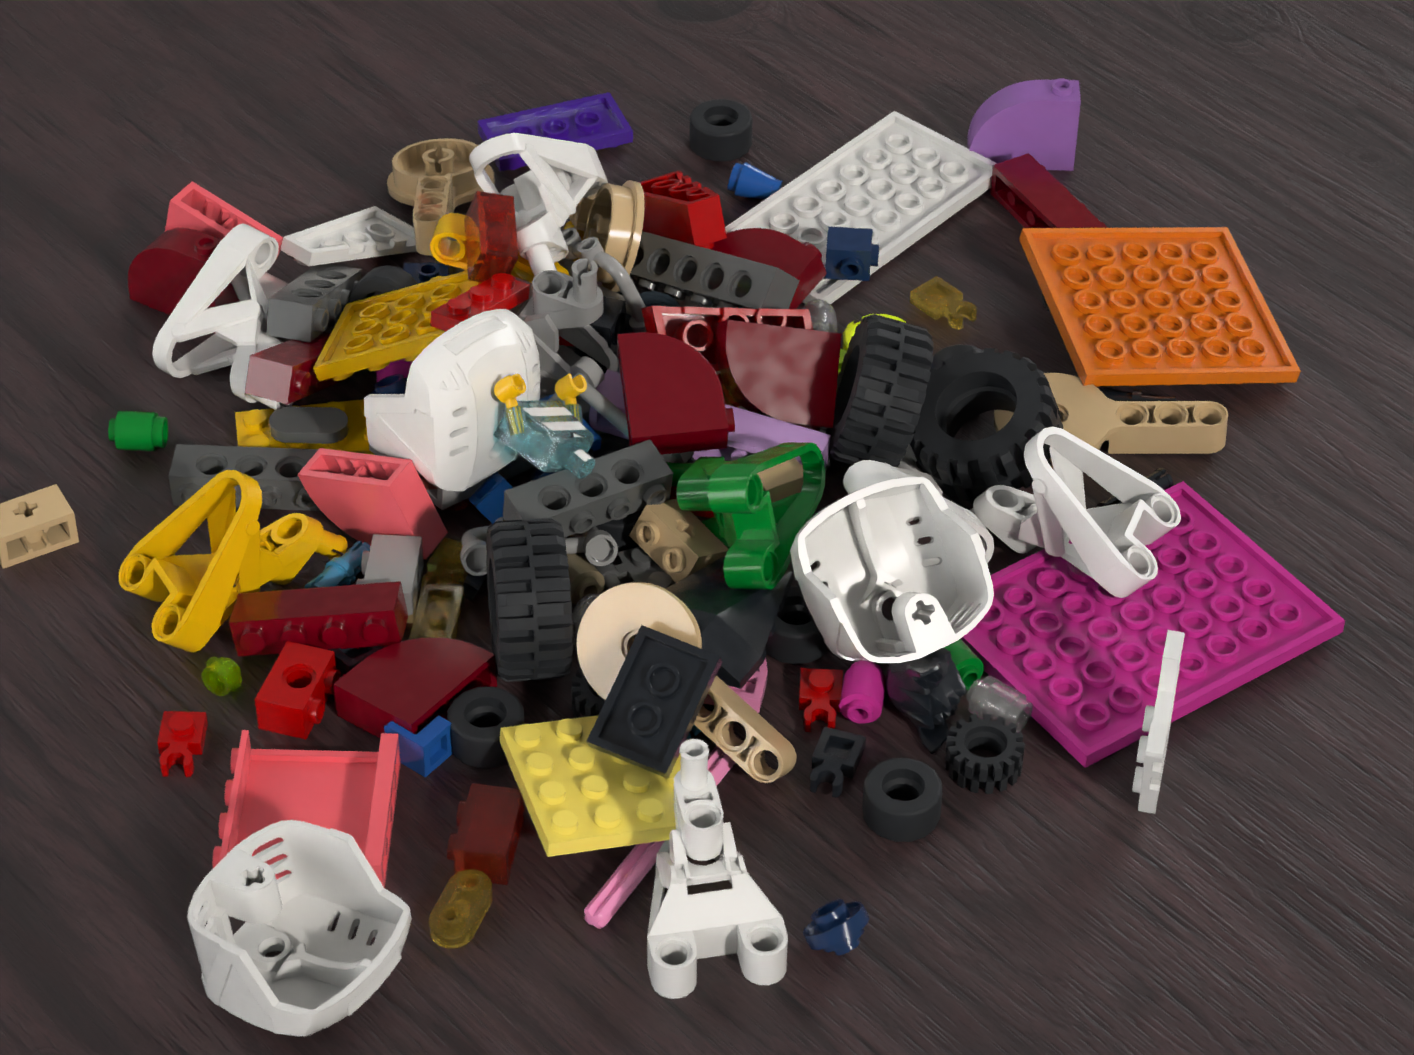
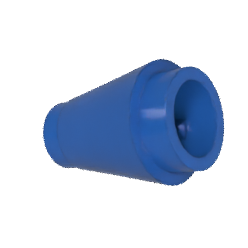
[727,162,783,200]

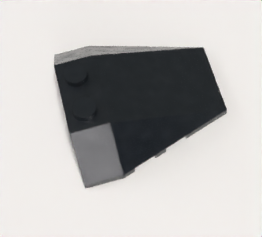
[666,556,794,689]

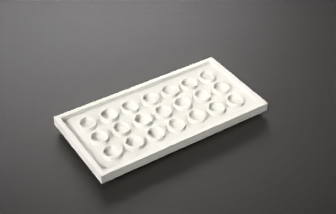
[725,111,997,312]

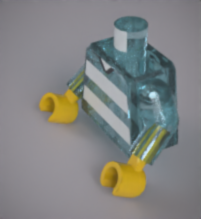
[494,373,595,479]

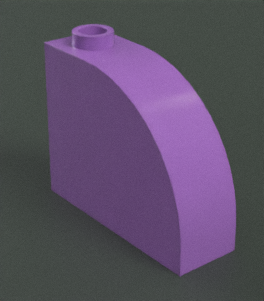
[967,78,1081,171]

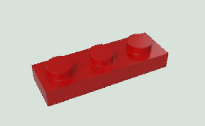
[430,273,530,331]

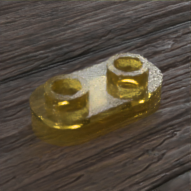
[429,869,493,948]

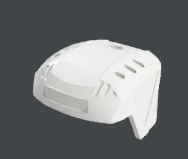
[364,309,540,491]
[790,477,994,663]
[187,820,412,1036]

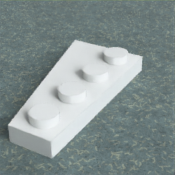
[280,206,417,266]

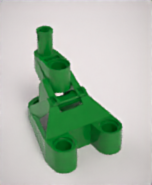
[666,442,825,590]

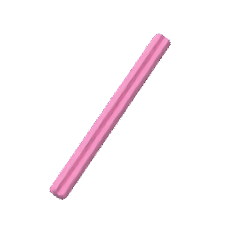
[584,745,736,929]

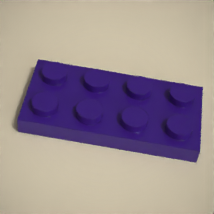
[477,92,633,171]

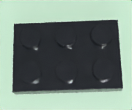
[586,625,723,779]

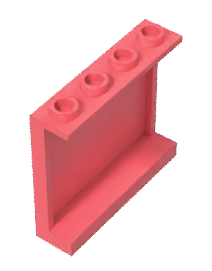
[213,730,401,888]

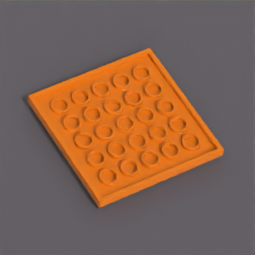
[1019,227,1301,387]

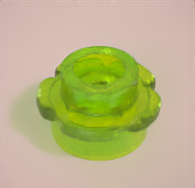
[202,656,242,696]

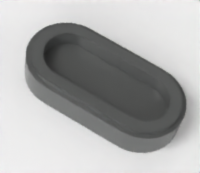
[269,407,349,444]

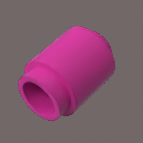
[839,660,886,724]

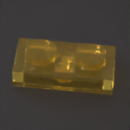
[409,583,465,640]

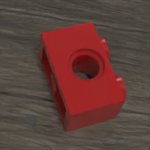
[255,641,341,740]

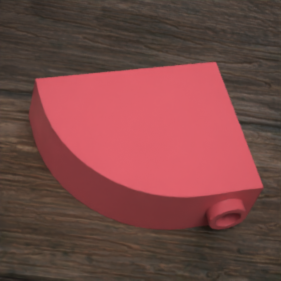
[165,181,283,261]
[297,448,448,560]

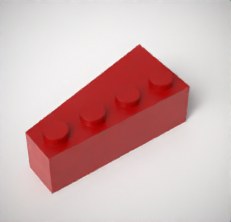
[639,170,727,249]
[641,306,813,372]

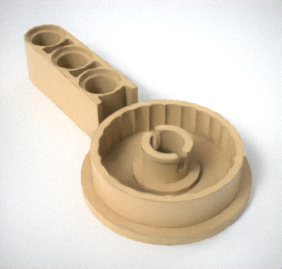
[387,138,494,256]
[569,180,645,292]
[994,373,1228,470]
[577,582,797,783]

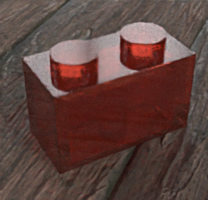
[464,191,518,282]
[447,783,525,885]

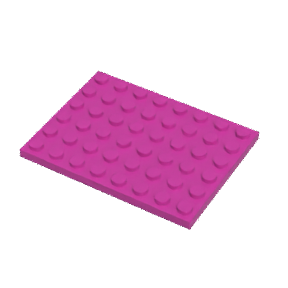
[961,481,1345,768]

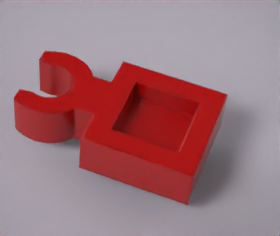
[799,668,843,732]
[157,711,208,777]

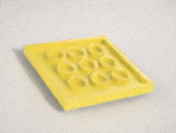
[500,715,681,857]

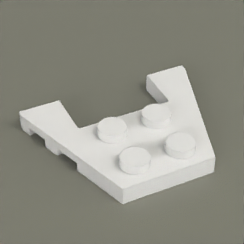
[1132,630,1185,814]

